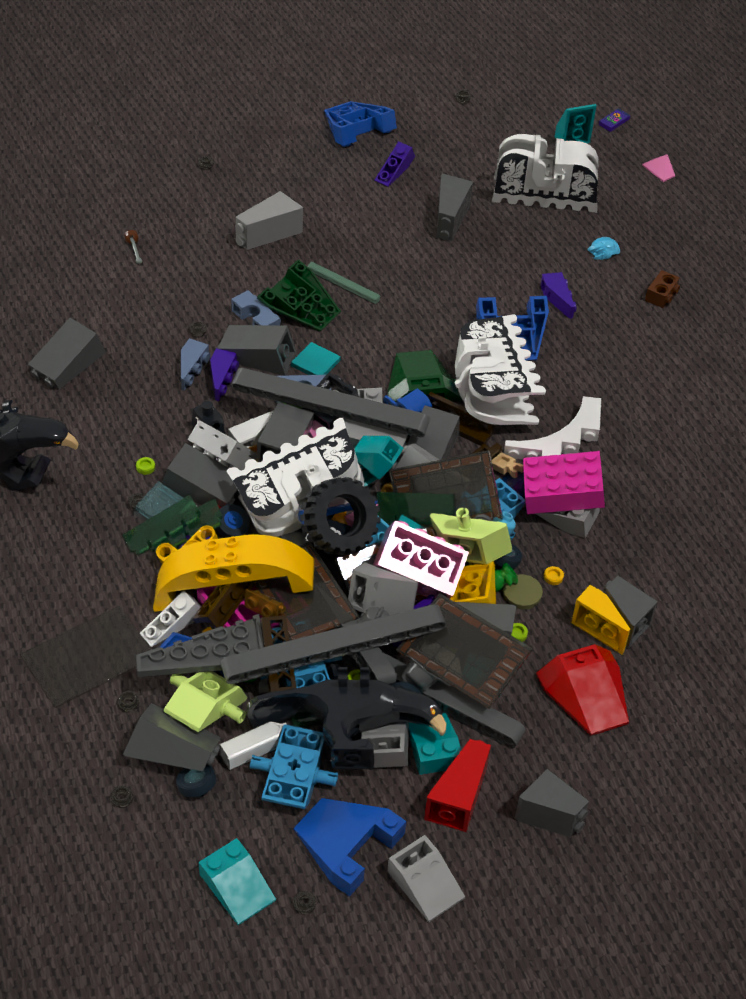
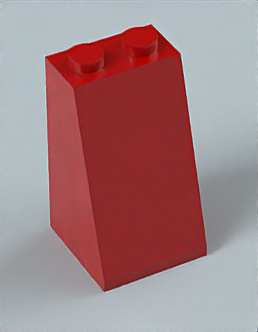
[424,739,491,833]

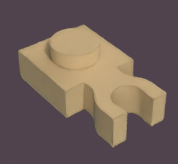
[491,452,524,478]

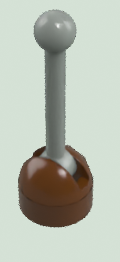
[124,230,142,264]

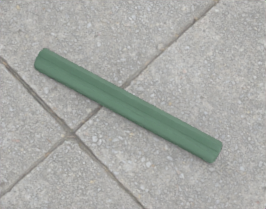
[307,262,380,304]

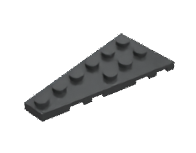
[136,614,264,677]

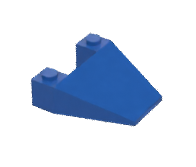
[324,101,397,147]
[476,296,549,361]
[294,798,406,897]

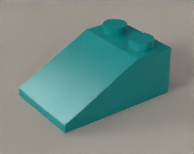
[555,104,597,144]
[408,713,461,775]
[199,838,276,925]

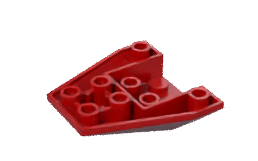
[536,644,629,736]

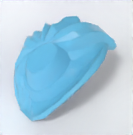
[587,237,620,260]

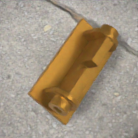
[245,589,286,617]

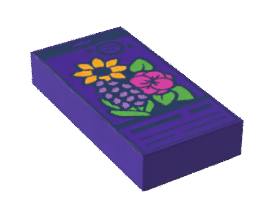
[599,108,630,132]

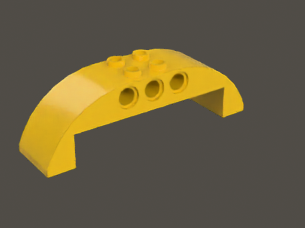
[153,535,314,612]

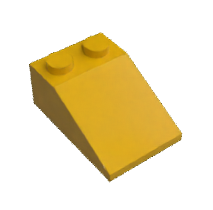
[449,561,496,604]
[571,585,630,654]

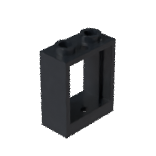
[302,372,359,430]

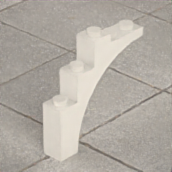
[504,396,601,460]

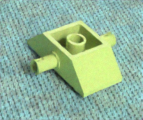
[430,508,512,565]
[164,671,247,732]

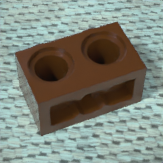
[645,270,680,308]

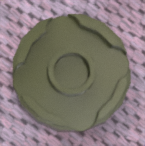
[502,574,543,610]

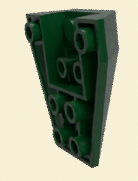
[257,260,341,332]
[388,350,462,405]

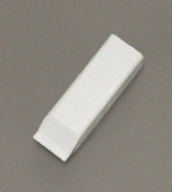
[219,722,287,770]

